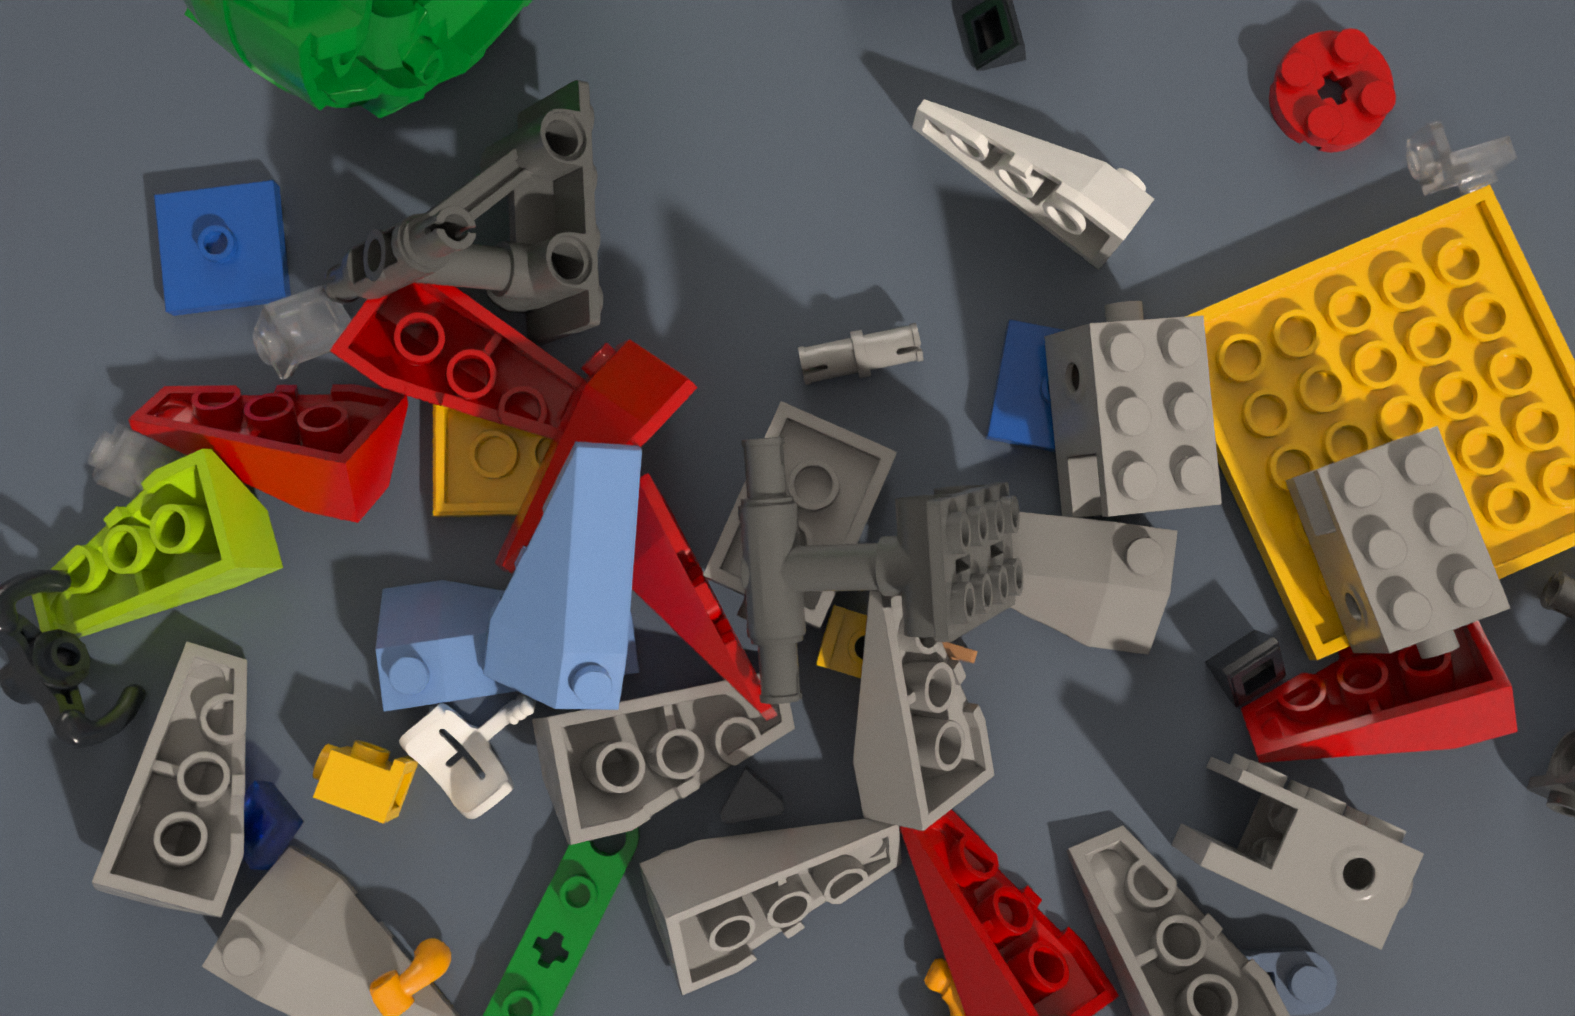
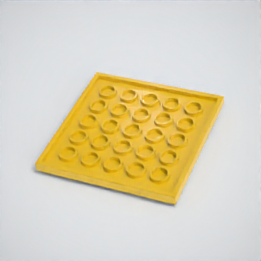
[1185,184,1575,660]

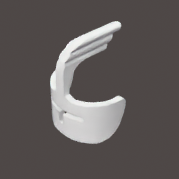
[399,694,536,819]

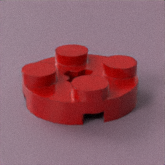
[1269,28,1396,153]

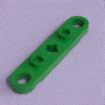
[483,827,640,1016]

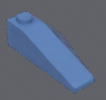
[482,442,642,710]
[375,580,640,712]

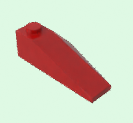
[329,282,584,440]
[495,339,698,574]
[128,384,409,523]
[632,473,778,721]
[1241,621,1518,763]
[900,809,1119,1016]

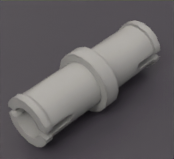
[798,322,924,385]

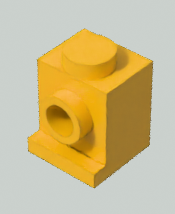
[815,605,867,678]
[313,740,418,823]

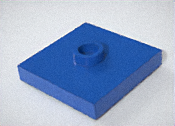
[154,180,292,316]
[985,319,1065,453]

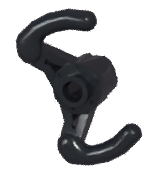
[0,570,146,749]

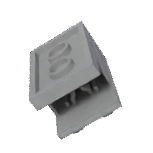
[1044,301,1222,518]
[703,401,897,629]
[1285,426,1510,659]
[1171,753,1424,950]

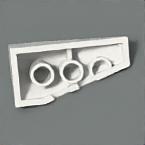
[912,99,1154,270]

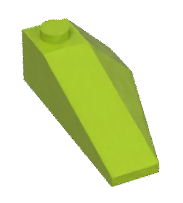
[32,448,283,638]

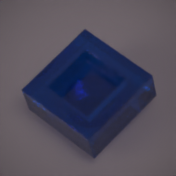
[243,780,304,870]

